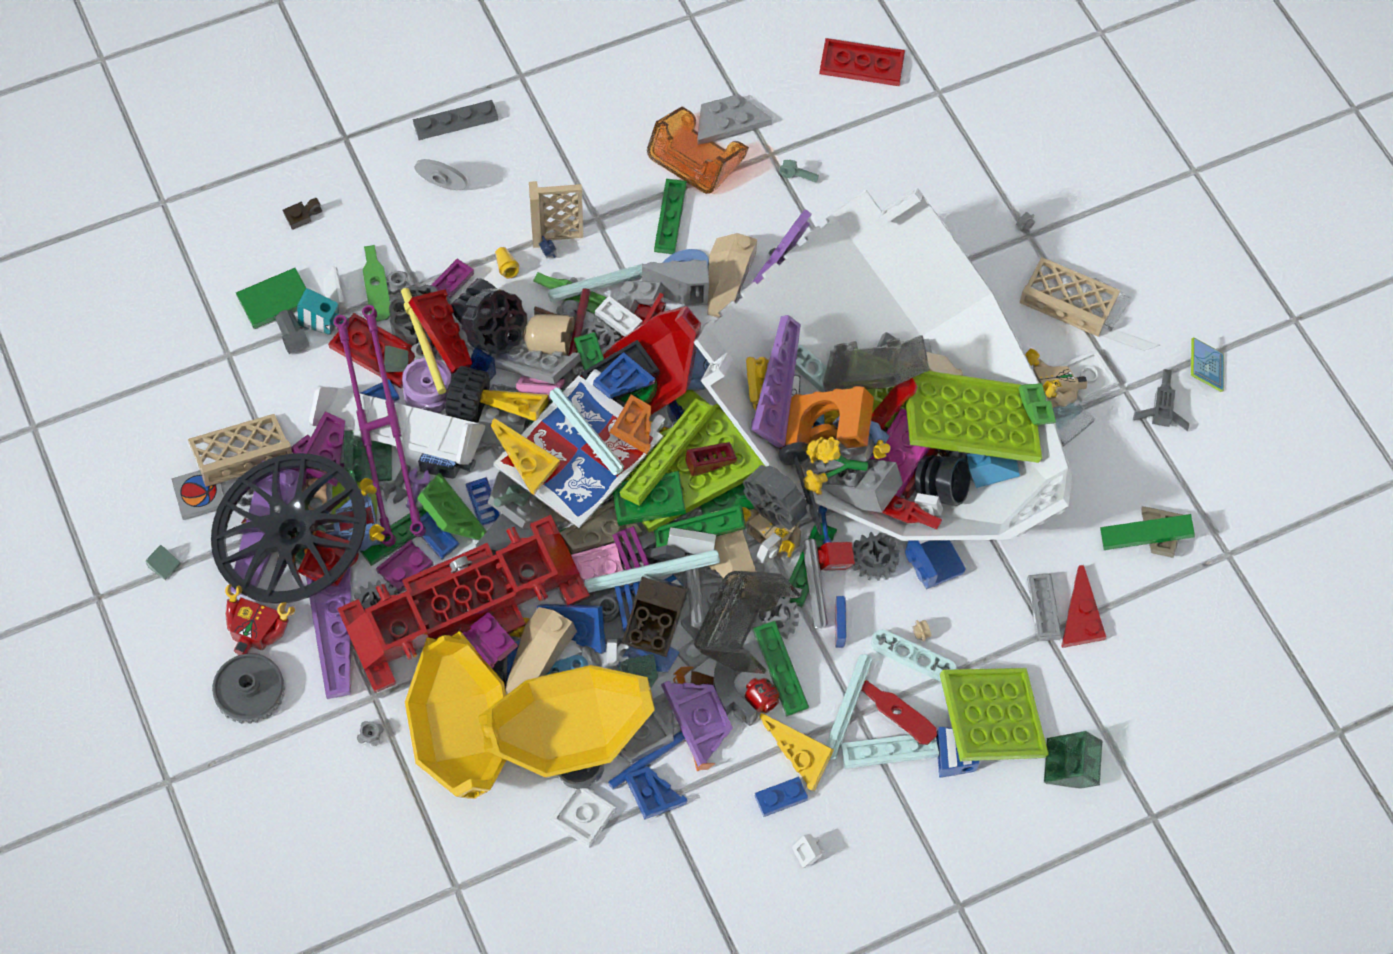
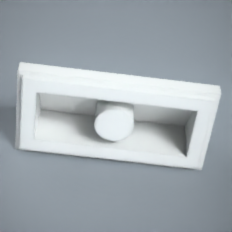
[323,266,346,314]
[668,527,716,554]

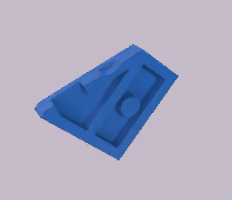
[593,352,655,399]

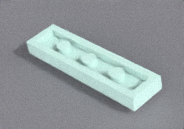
[841,735,939,769]

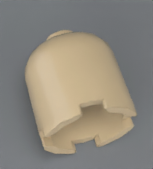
[523,314,575,356]

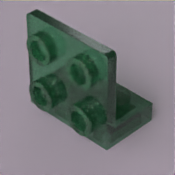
[344,430,392,483]

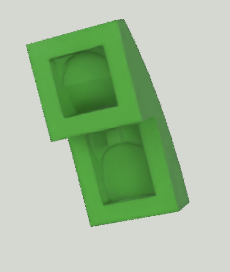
[1019,383,1056,425]

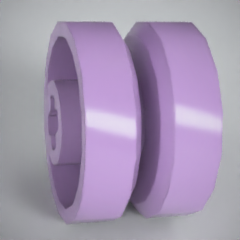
[402,358,451,413]

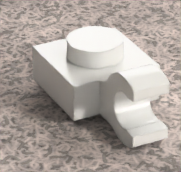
[754,533,781,574]

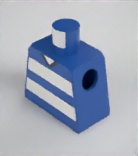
[936,727,979,778]

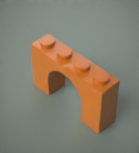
[779,386,874,449]

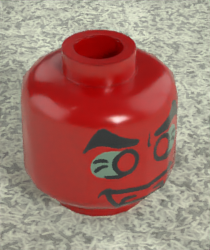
[744,678,779,713]

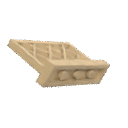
[529,181,583,248]
[1020,257,1120,337]
[188,414,292,487]

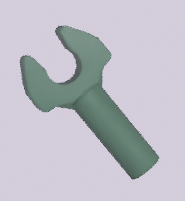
[779,160,819,183]
[494,485,530,507]

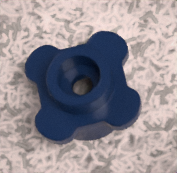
[538,236,557,258]

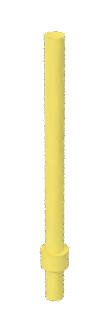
[401,288,446,394]

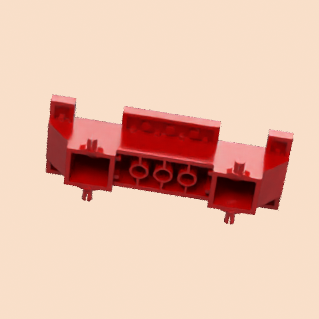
[337,515,589,693]

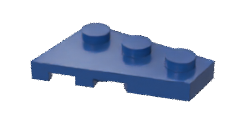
[537,604,606,654]

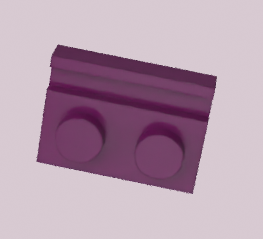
[376,540,433,594]
[462,612,518,668]

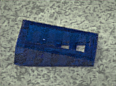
[465,477,500,526]

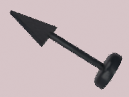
[778,442,823,535]

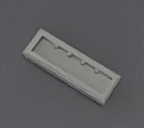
[1027,573,1062,641]

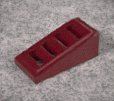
[685,442,737,476]

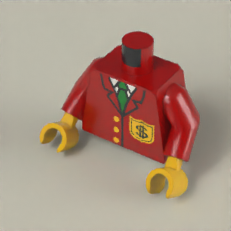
[225,584,295,655]

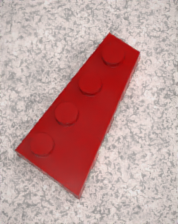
[408,289,472,373]

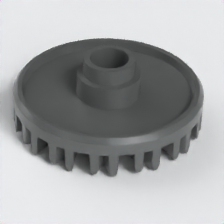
[574,585,635,644]
[212,653,285,724]

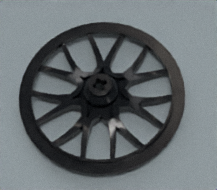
[211,453,367,604]

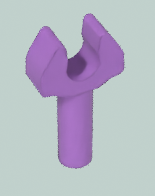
[406,468,431,509]

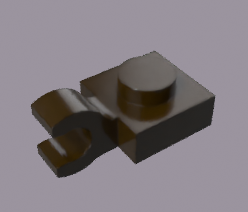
[282,198,322,230]

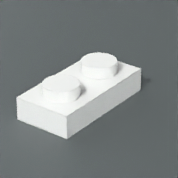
[595,296,642,337]

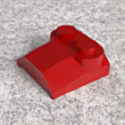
[298,531,359,586]

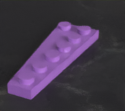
[751,315,801,448]
[231,461,299,596]
[306,567,352,699]

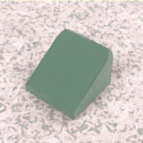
[384,346,408,372]
[146,545,181,580]

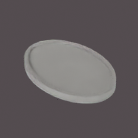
[414,159,468,190]

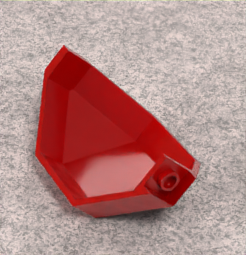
[580,306,701,415]

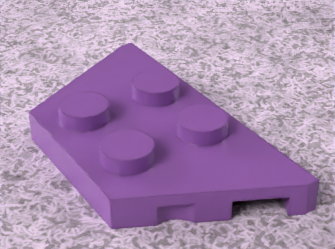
[661,681,733,767]

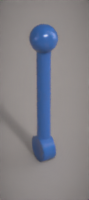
[818,505,832,545]

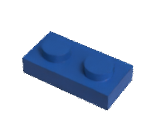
[754,776,808,817]

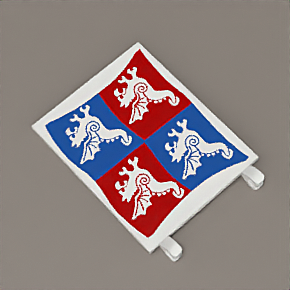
[493,369,665,528]

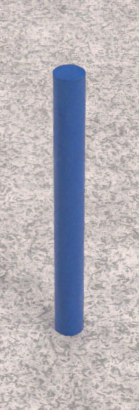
[608,730,685,789]

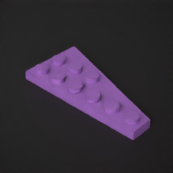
[741,209,812,298]

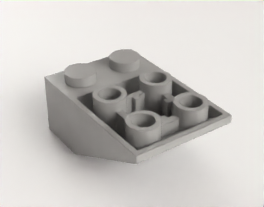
[642,259,709,306]
[479,384,530,445]
[821,459,903,513]

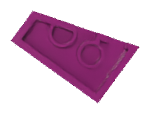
[297,411,345,487]

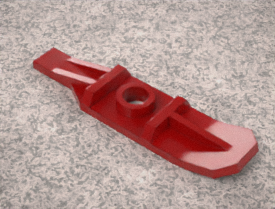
[871,377,918,430]
[882,495,942,529]
[861,680,937,745]

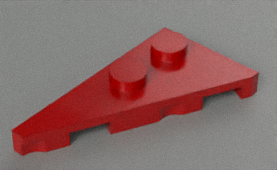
[1061,565,1106,648]

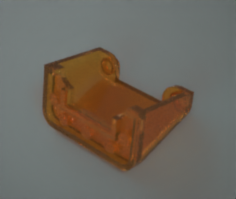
[647,106,749,194]

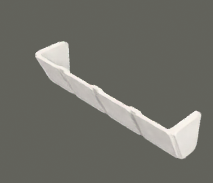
[309,386,485,464]

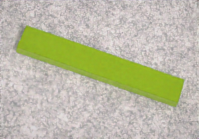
[620,398,715,506]

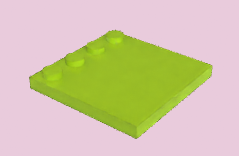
[939,668,1049,761]

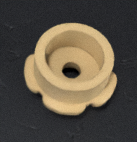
[912,620,931,642]

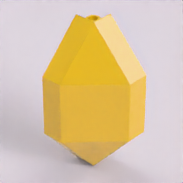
[405,631,507,799]
[478,665,655,778]

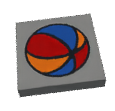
[171,470,224,520]

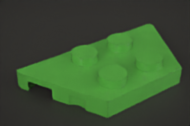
[417,473,487,540]

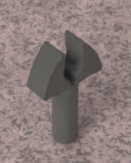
[383,464,411,504]

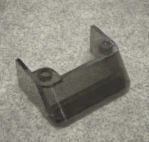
[822,335,930,392]
[694,571,800,674]

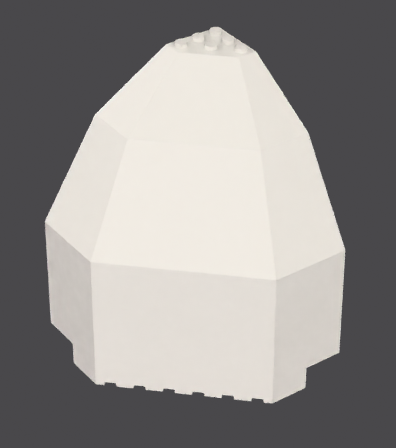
[694,188,1073,541]

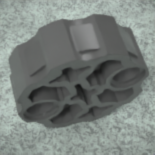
[389,284,451,348]
[743,465,808,530]

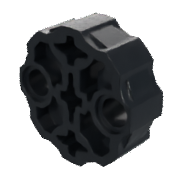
[461,288,527,354]

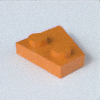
[609,395,651,454]

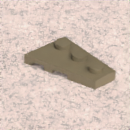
[560,500,643,554]

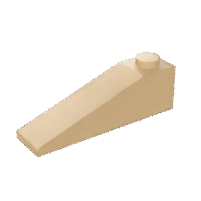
[707,233,757,318]
[708,511,763,600]
[505,607,577,695]

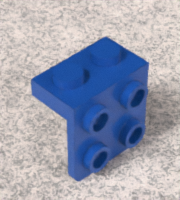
[905,540,966,590]

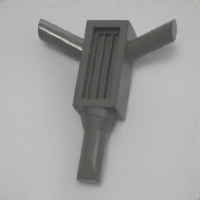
[1133,369,1189,431]

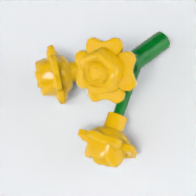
[803,437,868,495]

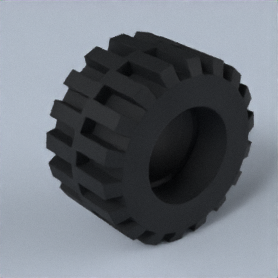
[446,366,490,423]

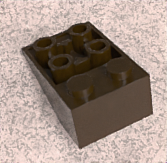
[622,574,689,657]

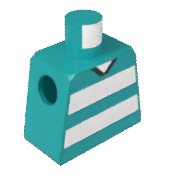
[297,288,349,335]

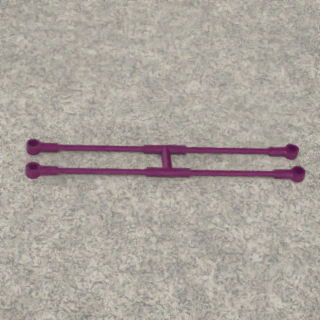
[334,305,426,547]

